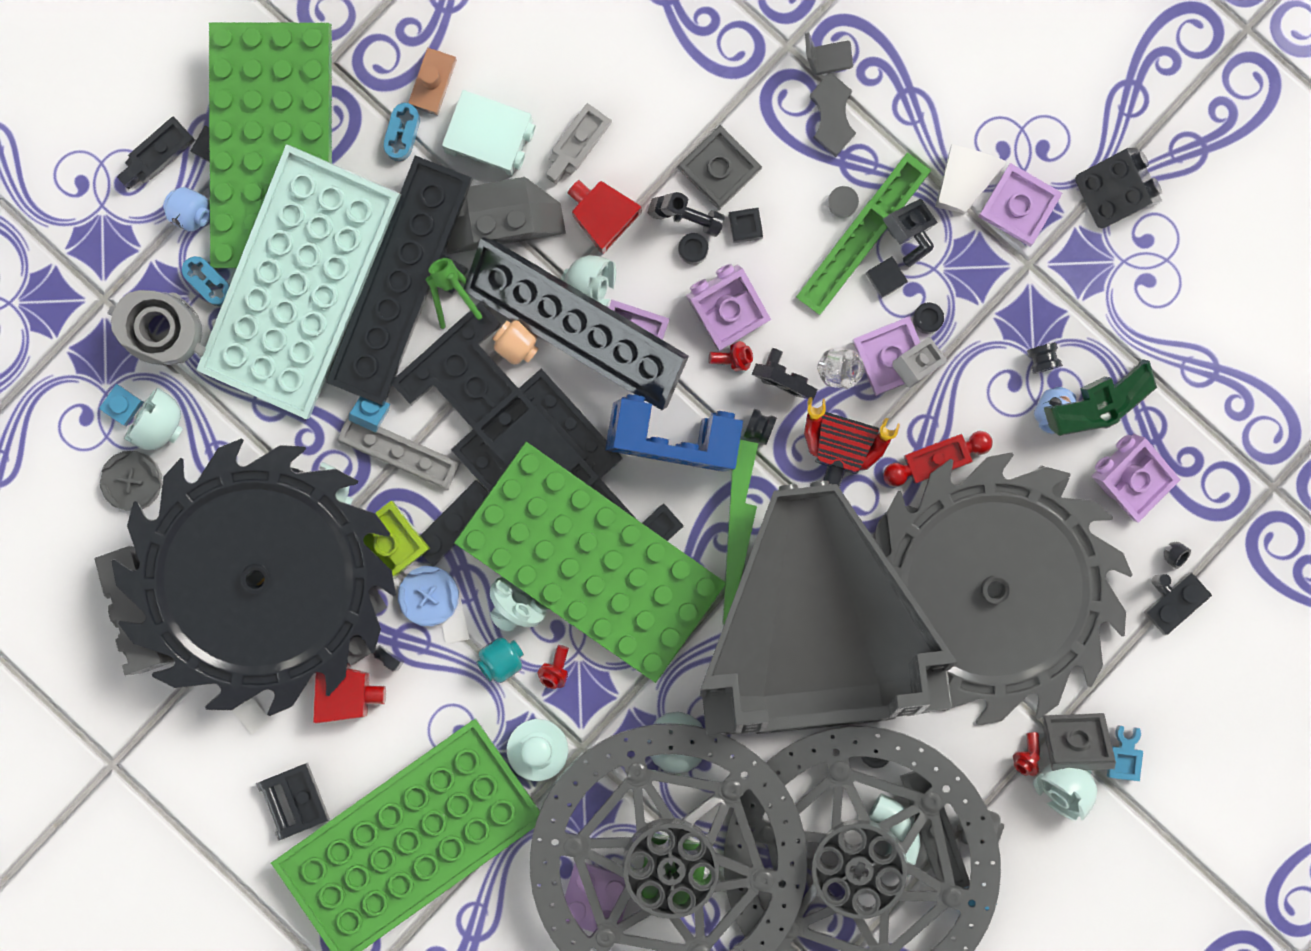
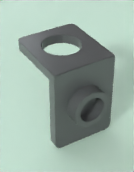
[805,32,853,76]

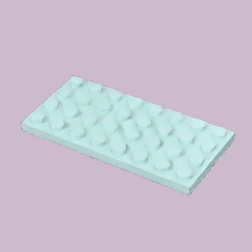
[196,144,401,419]

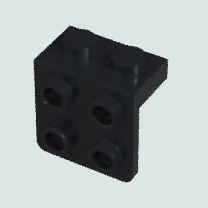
[1075,147,1162,229]

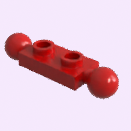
[883,431,993,487]

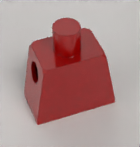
[567,180,642,254]
[313,668,386,723]

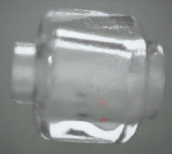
[817,348,864,389]

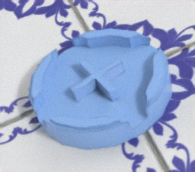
[398,566,459,626]

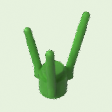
[426,258,482,329]

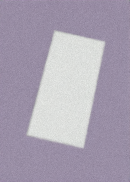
[441,588,469,644]
[219,690,271,735]

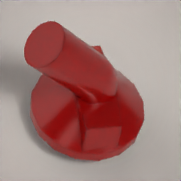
[709,341,753,372]
[537,645,569,689]
[1013,732,1041,776]

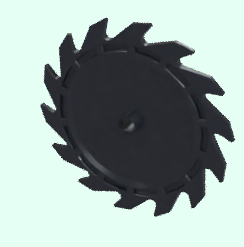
[111,438,396,716]

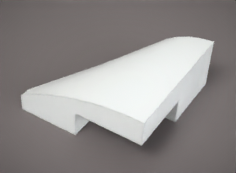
[935,144,1006,214]

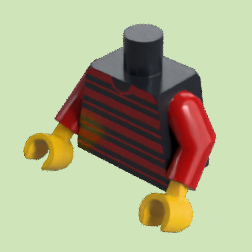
[804,397,900,488]

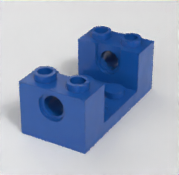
[605,394,743,472]

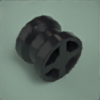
[1027,342,1063,374]
[743,408,777,445]

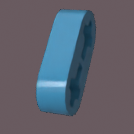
[383,103,420,161]
[182,256,230,307]

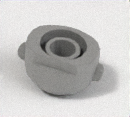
[107,290,206,365]

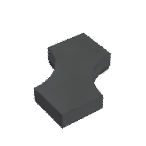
[810,73,856,157]

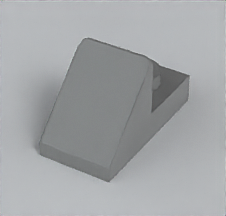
[892,337,947,388]

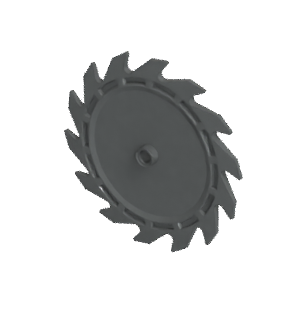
[886,452,1133,725]

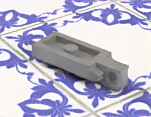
[546,103,612,184]

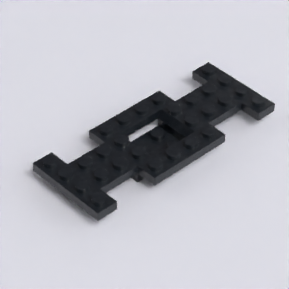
[392,301,684,541]

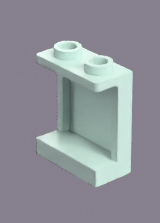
[442,90,536,176]

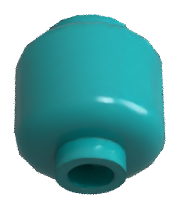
[476,637,524,683]

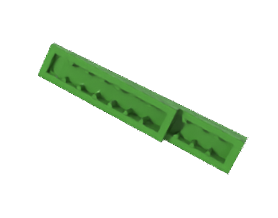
[796,152,931,315]
[722,439,758,625]

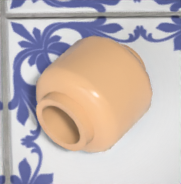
[492,320,539,365]

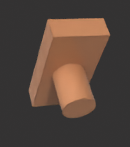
[408,47,457,116]

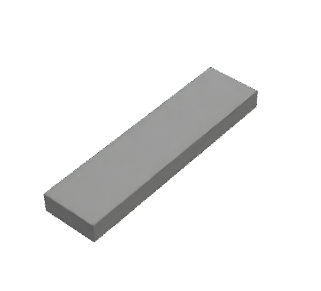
[337,414,461,490]

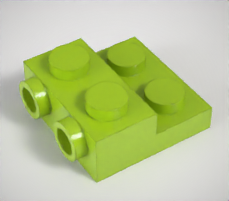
[363,501,430,579]

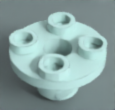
[490,576,548,631]
[507,719,569,781]

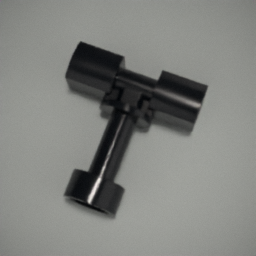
[647,192,725,237]

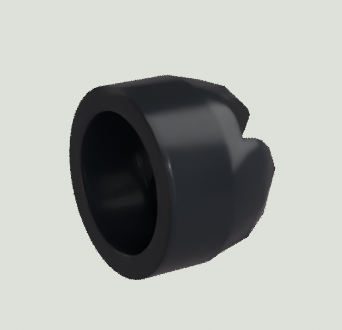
[1164,542,1191,569]

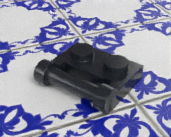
[256,762,330,841]

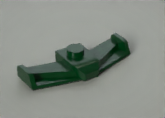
[1044,359,1157,436]

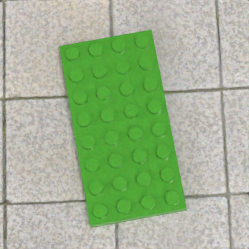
[209,22,332,268]
[454,442,725,683]
[271,718,540,951]

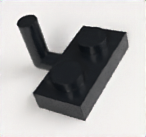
[883,199,938,267]
[751,348,818,400]
[1144,572,1212,636]

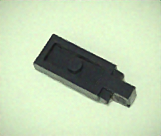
[117,116,196,190]

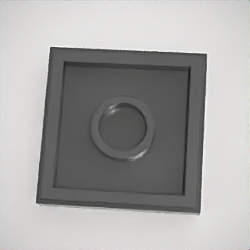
[677,125,762,210]
[1042,713,1116,771]

